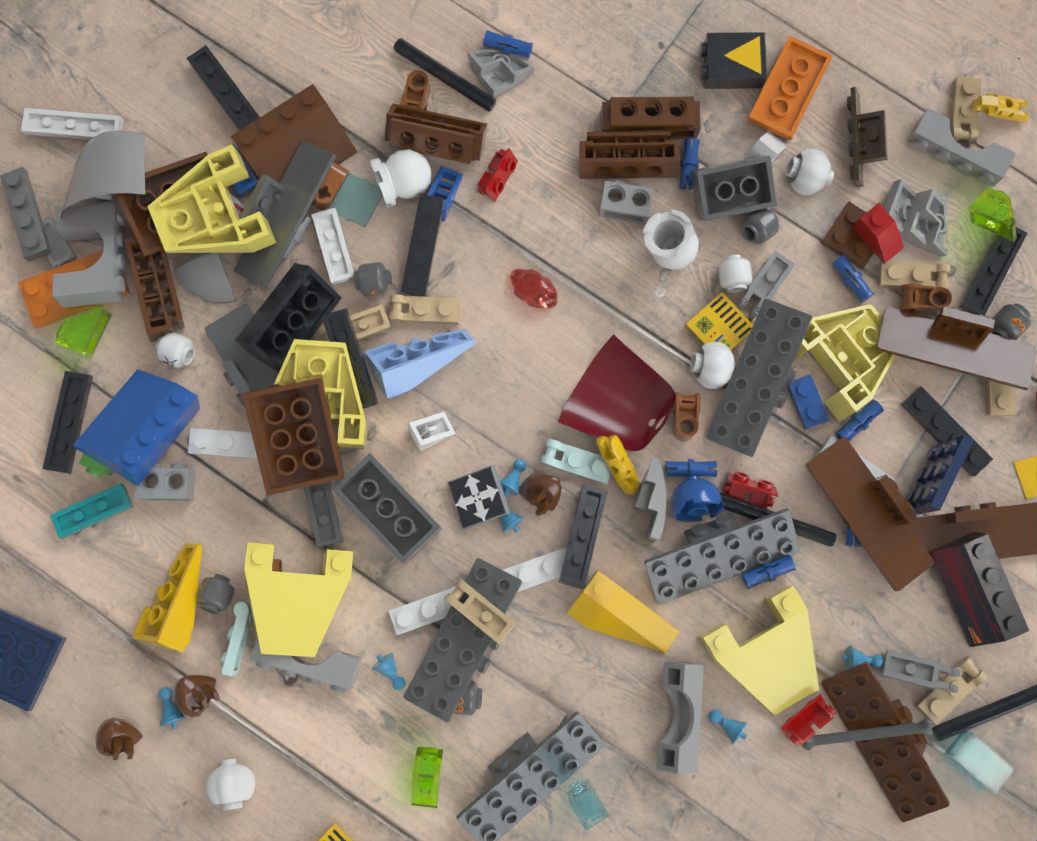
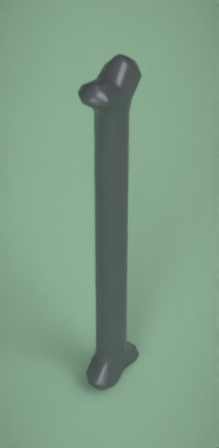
[802,718,934,750]

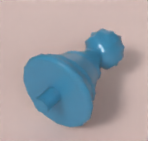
[500,459,527,496]
[500,509,524,533]
[841,645,884,670]
[372,653,406,691]
[158,687,186,730]
[708,709,747,744]

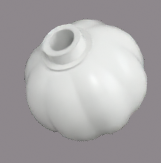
[786,148,834,196]
[690,341,737,389]
[205,759,255,811]

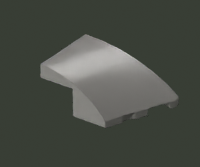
[884,179,948,257]
[633,457,666,542]

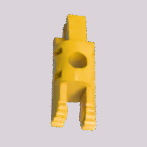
[972,94,1029,122]
[596,435,640,495]

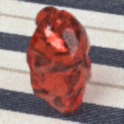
[510,268,557,308]

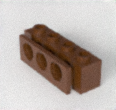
[600,96,701,139]
[384,103,488,164]
[579,131,680,179]
[124,238,185,342]

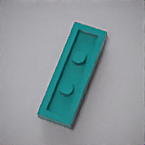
[50,483,134,539]

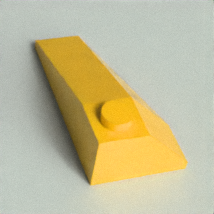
[132,543,202,653]
[567,571,680,653]

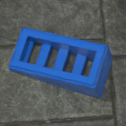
[427,166,463,221]

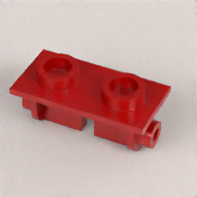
[477,148,518,202]
[723,472,778,508]
[780,694,836,746]

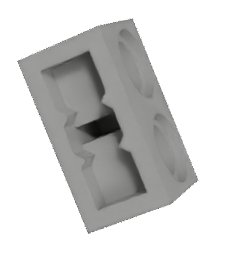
[599,179,654,225]
[135,464,195,501]

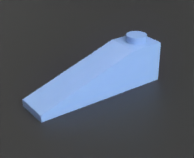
[365,329,475,399]

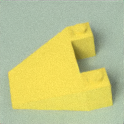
[148,145,276,253]
[794,304,896,422]
[274,339,367,450]
[243,542,353,657]
[699,586,819,715]

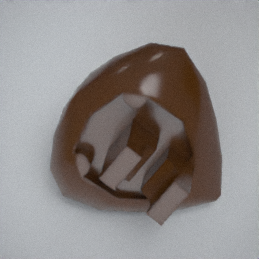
[519,471,561,516]
[174,675,220,718]
[95,717,143,760]

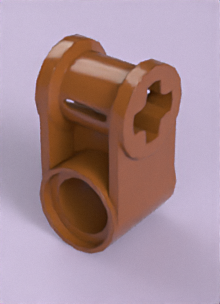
[400,70,431,111]
[312,162,349,209]
[900,283,952,315]
[672,392,701,442]

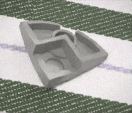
[468,49,534,98]
[174,253,236,303]

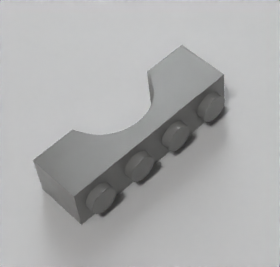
[907,108,1016,187]
[250,638,362,693]
[656,662,704,774]

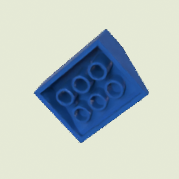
[73,369,200,486]

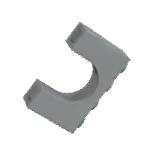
[52,202,126,308]

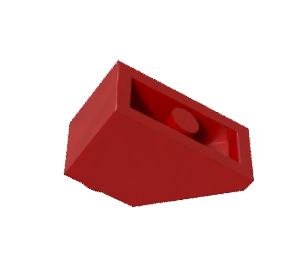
[851,203,904,264]

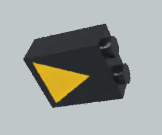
[700,32,767,89]

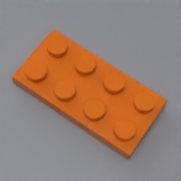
[747,35,833,141]
[18,250,131,329]

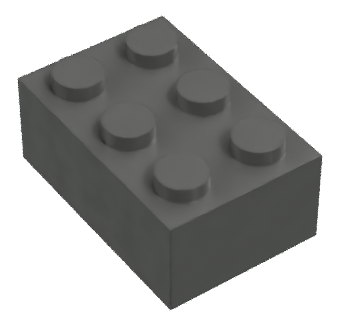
[690,156,777,221]

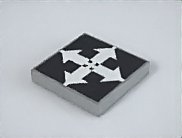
[447,465,510,530]

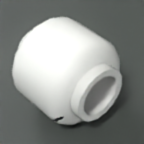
[718,255,752,293]
[155,332,195,368]

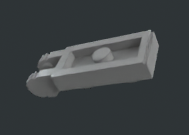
[737,251,795,320]
[881,650,961,693]

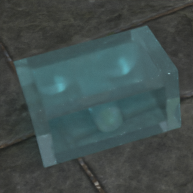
[944,731,1015,794]
[567,778,609,830]

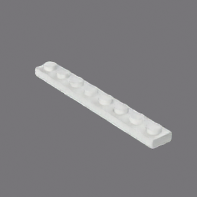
[389,547,566,635]

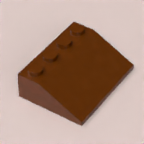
[231,84,357,183]
[110,152,208,257]
[242,373,344,496]

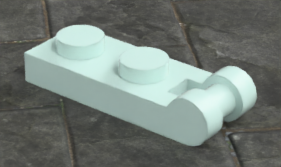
[540,438,611,485]
[220,602,253,676]

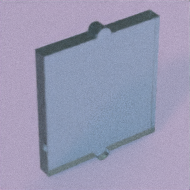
[329,173,382,227]

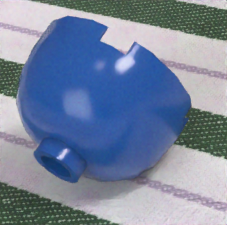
[671,476,724,522]

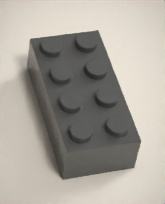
[332,453,443,564]

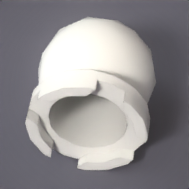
[370,149,431,208]
[643,210,699,270]

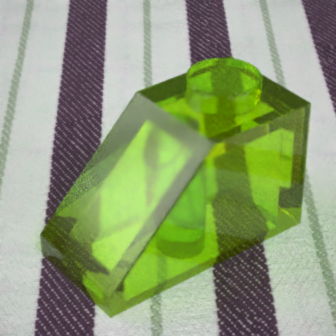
[969,187,1017,242]
[55,307,112,359]
[412,747,443,808]

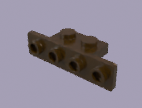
[847,87,888,187]

